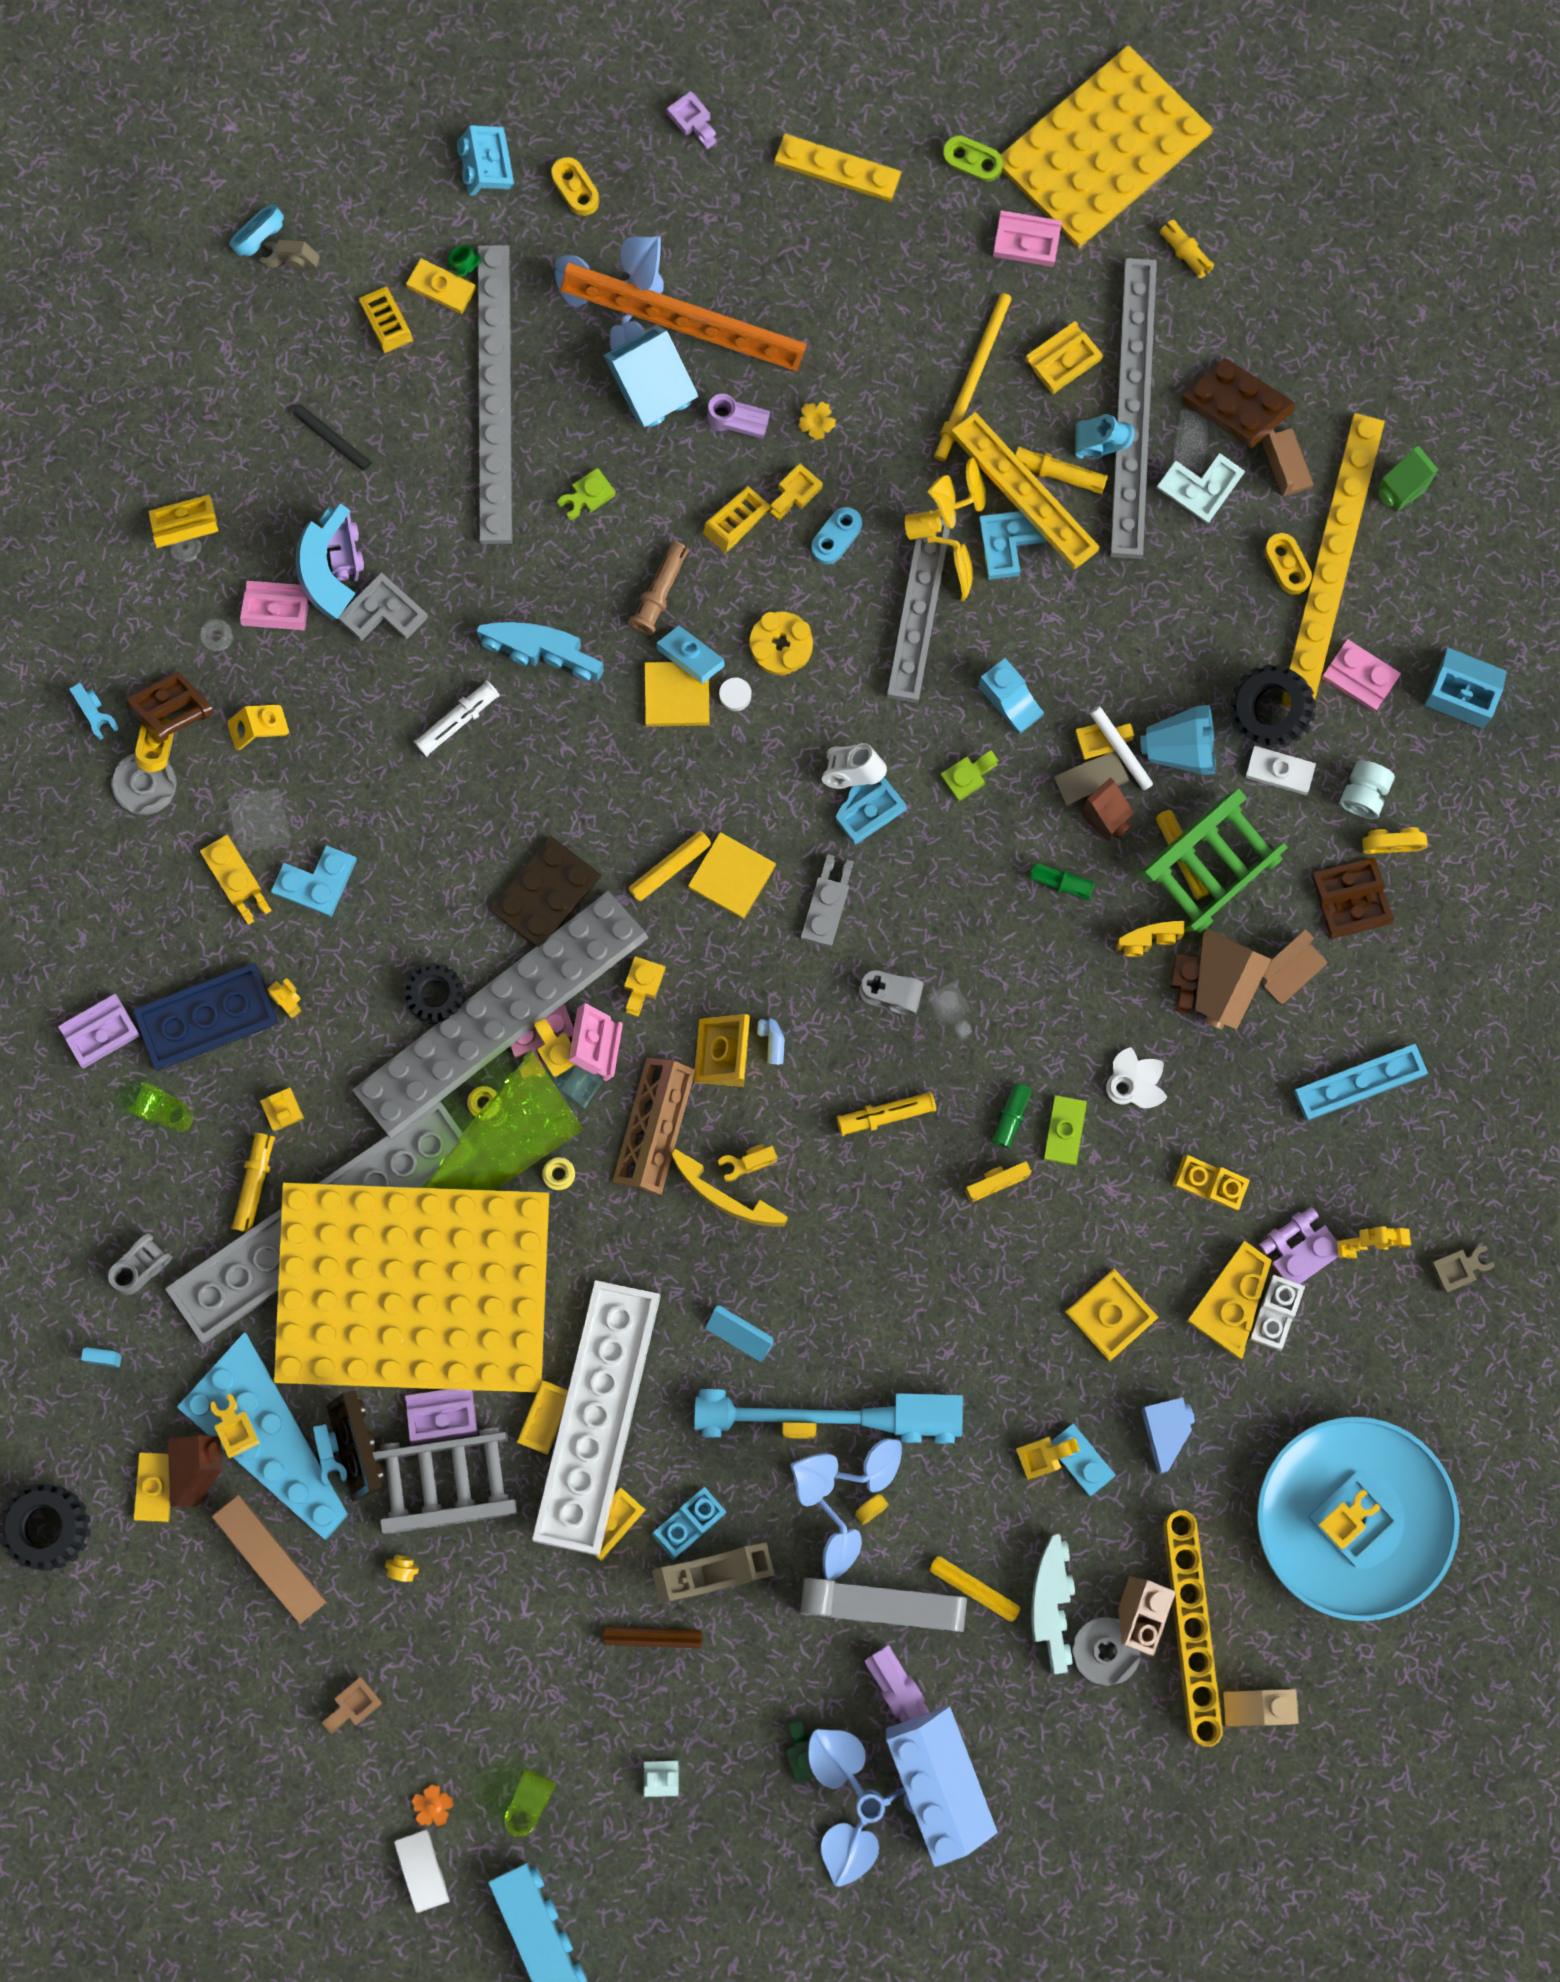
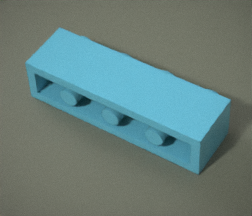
[488,1863,587,1982]

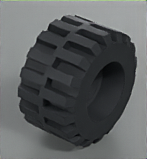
[1231,664,1316,748]
[0,1484,91,1571]

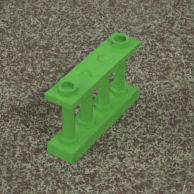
[1136,789,1288,933]

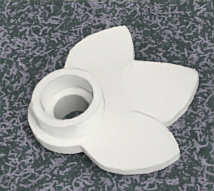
[1106,1047,1167,1109]

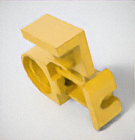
[1337,1226,1411,1259]

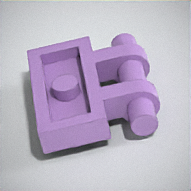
[1258,1207,1338,1284]

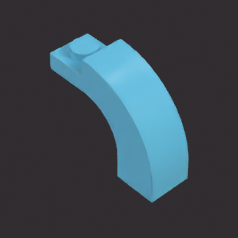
[295,503,355,621]

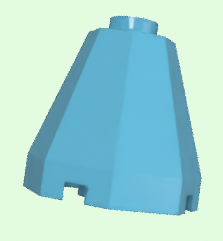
[1141,705,1216,775]

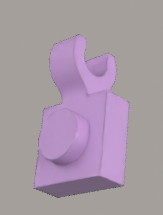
[667,91,716,149]

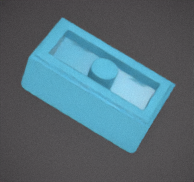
[706,1305,774,1362]

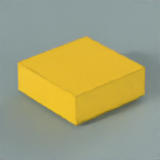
[782,1422,816,1439]

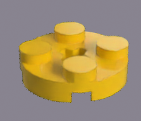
[750,612,813,675]

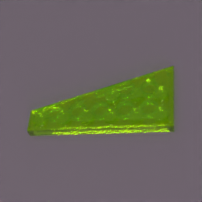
[420,1049,584,1190]

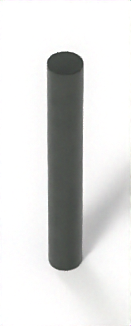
[293,404,372,472]

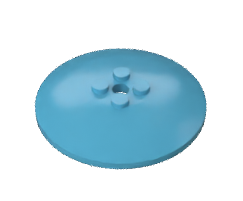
[1257,1417,1460,1621]

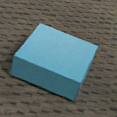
[81,1347,122,1368]

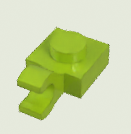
[941,750,999,802]

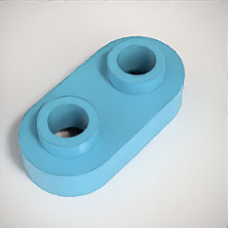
[229,204,284,256]
[811,507,862,564]

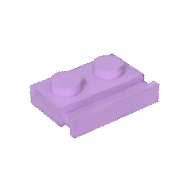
[58,994,140,1069]
[405,1389,478,1445]

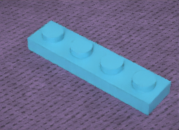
[1294,1044,1428,1122]

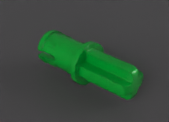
[1029,863,1095,901]
[991,1083,1032,1149]

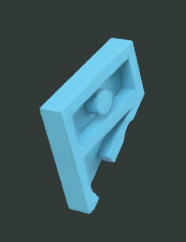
[835,777,907,845]

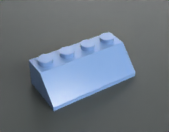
[886,1705,997,1867]

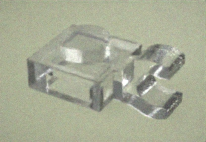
[926,981,973,1042]

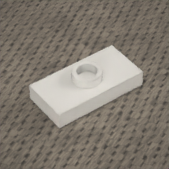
[1245,746,1316,795]

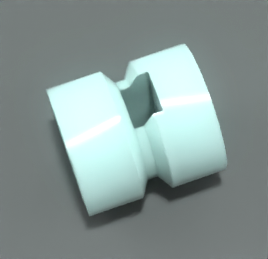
[1339,760,1395,819]

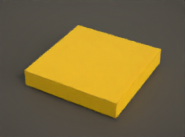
[645,662,710,727]
[688,832,776,920]
[1065,1269,1159,1362]

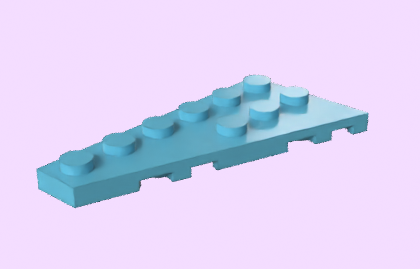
[177,1332,349,1540]

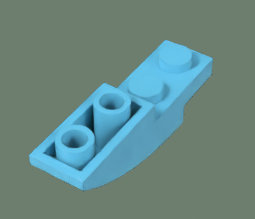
[477,622,604,682]

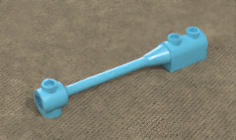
[695,1389,963,1444]

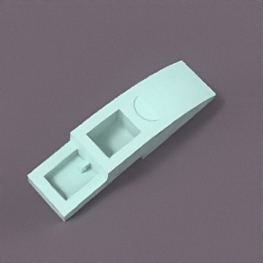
[1031,1534,1075,1674]

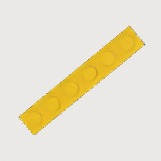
[951,412,1099,570]

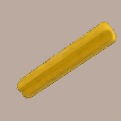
[1156,810,1210,899]
[629,831,711,902]
[929,1556,1021,1622]

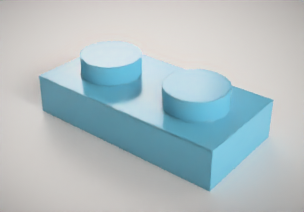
[1051,1423,1116,1497]

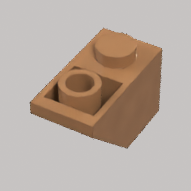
[1118,1576,1176,1656]

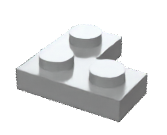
[338,572,428,641]

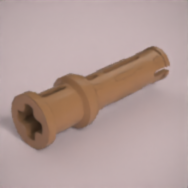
[628,541,689,635]

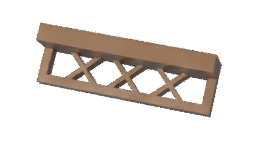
[612,1058,696,1195]

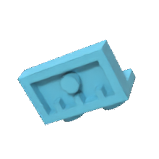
[457,125,514,195]

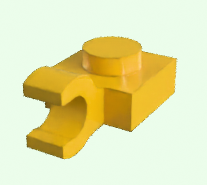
[770,463,823,520]
[1075,724,1134,762]
[624,957,666,1017]
[267,978,302,1019]
[534,1018,575,1078]
[718,1144,777,1182]
[1016,1437,1080,1480]

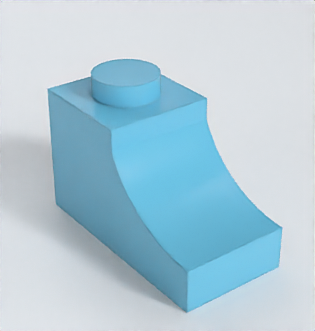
[978,658,1044,735]

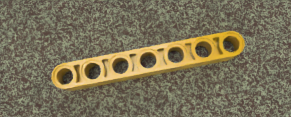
[1163,1510,1222,1747]

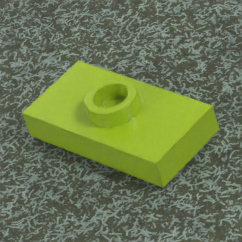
[1043,1095,1087,1166]

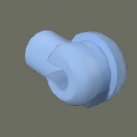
[757,1018,785,1064]

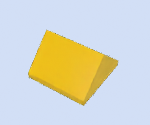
[694,1014,750,1087]

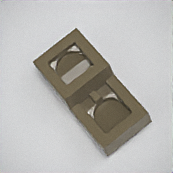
[1054,751,1130,806]

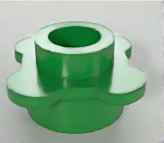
[447,245,482,277]

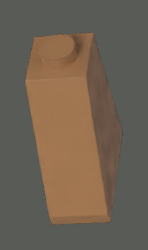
[1195,928,1271,1030]

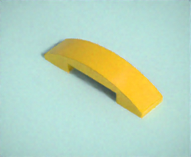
[672,1149,788,1227]

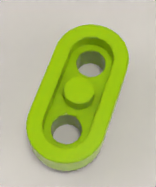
[944,136,1003,182]

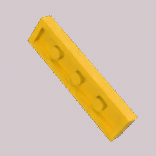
[775,134,901,202]

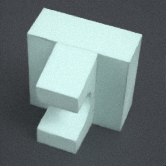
[644,1761,679,1797]

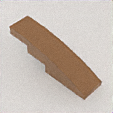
[212,1494,326,1624]

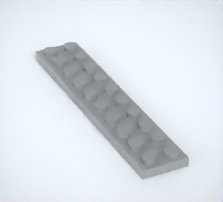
[352,891,648,1139]
[165,1101,477,1344]

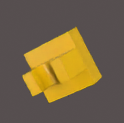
[260,1088,304,1132]

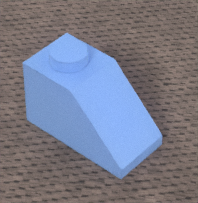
[1141,1398,1195,1474]

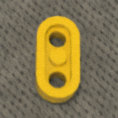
[552,157,599,216]
[1265,533,1312,595]
[135,717,174,772]
[1362,827,1428,854]

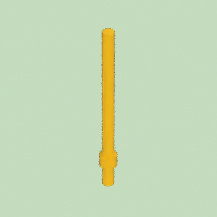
[934,293,1012,462]

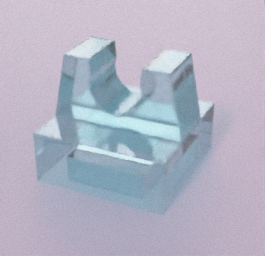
[556,1065,603,1108]

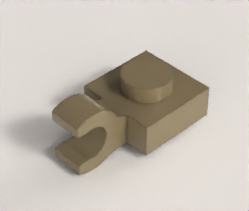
[260,240,320,269]

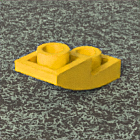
[1116,921,1184,957]
[1172,1155,1250,1210]

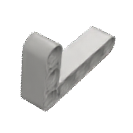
[800,1578,967,1632]

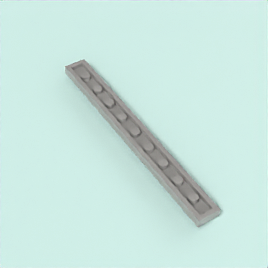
[478,245,512,544]
[1110,258,1157,559]

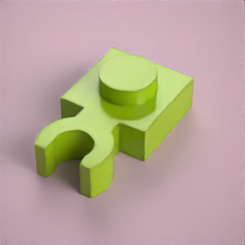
[557,468,616,520]

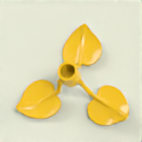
[905,458,986,602]

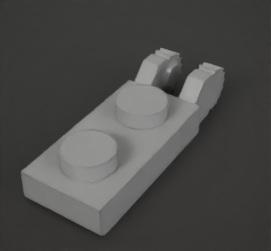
[801,854,854,948]

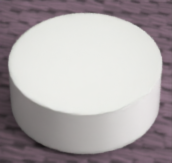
[719,678,751,711]

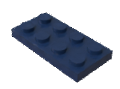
[133,962,279,1071]

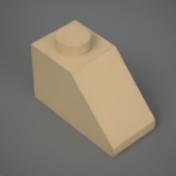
[1223,1689,1299,1726]

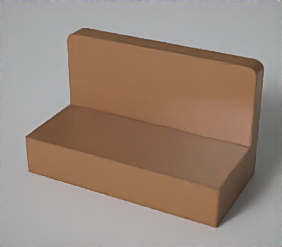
[1261,428,1314,497]
[1260,929,1327,1005]

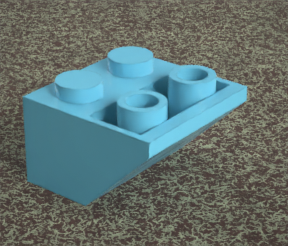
[1424,647,1507,729]

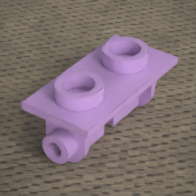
[328,513,364,582]

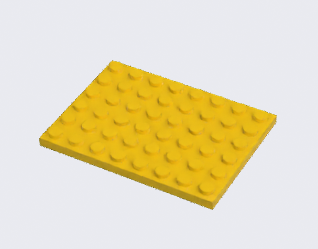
[274,1183,549,1392]

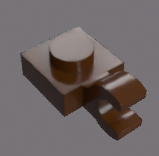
[1170,954,1201,1014]

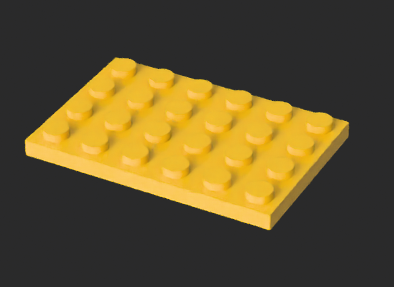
[1001,45,1213,248]

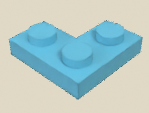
[979,511,1046,580]
[271,845,357,917]

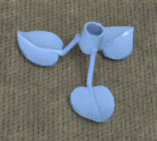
[555,236,663,350]
[791,1438,902,1581]
[809,1729,915,1886]

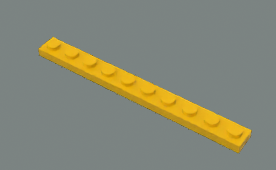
[1280,413,1385,708]

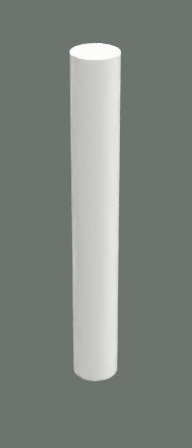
[1090,706,1153,790]

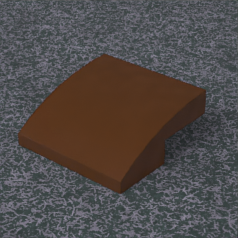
[1312,858,1394,939]

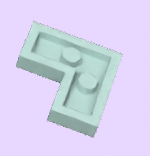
[1157,453,1245,524]

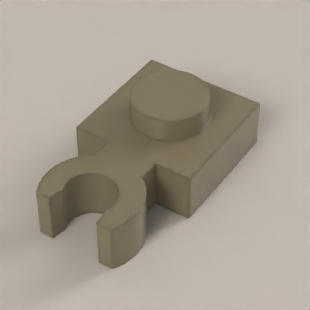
[1431,1246,1495,1294]

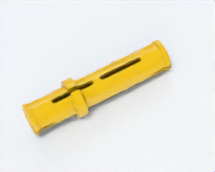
[1016,446,1108,495]
[836,1091,936,1136]
[231,1133,275,1233]

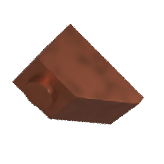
[1081,778,1134,841]
[168,1435,222,1507]

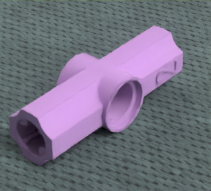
[864,1645,929,1722]

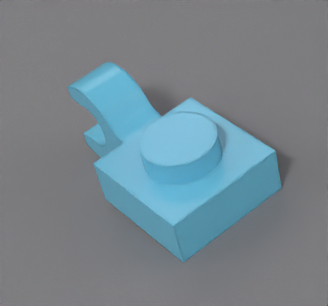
[70,683,118,740]
[313,1424,347,1486]

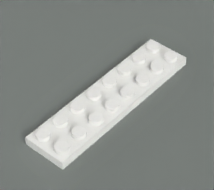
[532,1281,661,1556]

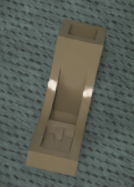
[652,1543,774,1604]

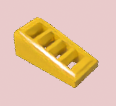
[359,286,413,353]
[703,486,771,553]

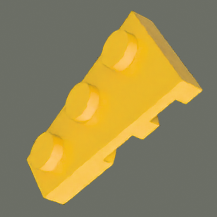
[1186,1241,1272,1361]

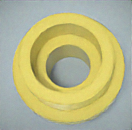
[542,1157,575,1191]

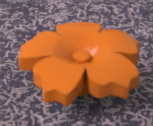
[411,1784,454,1827]

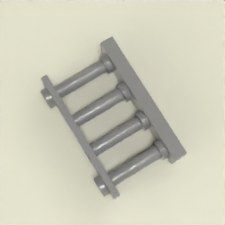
[373,1428,518,1534]

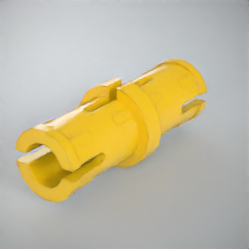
[1159,220,1214,278]

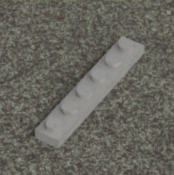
[887,519,950,703]

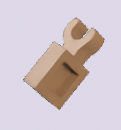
[322,1677,383,1734]

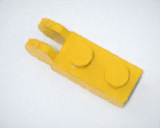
[200,835,272,925]

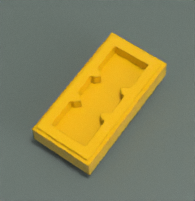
[406,259,476,315]
[965,1161,1031,1203]
[517,1380,568,1455]
[134,1453,170,1522]

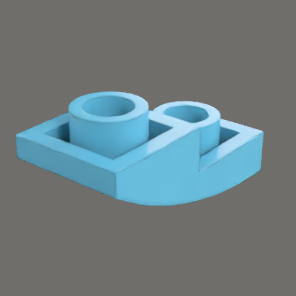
[652,1487,726,1560]

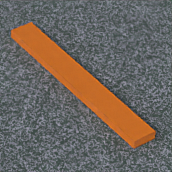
[560,262,807,371]

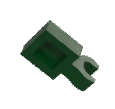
[786,1719,815,1783]

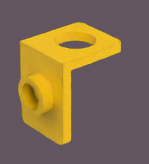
[227,705,289,750]

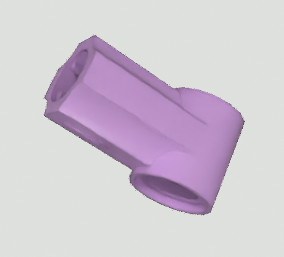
[707,394,771,439]

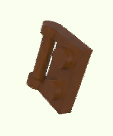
[126,671,213,744]

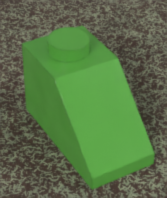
[1378,446,1438,512]

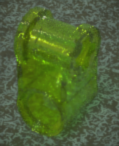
[127,1081,194,1132]
[504,1768,557,1837]

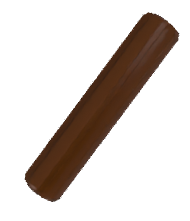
[602,1627,702,1648]

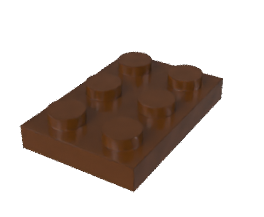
[1182,358,1295,448]

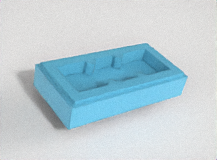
[657,625,724,684]

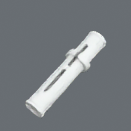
[413,680,500,757]

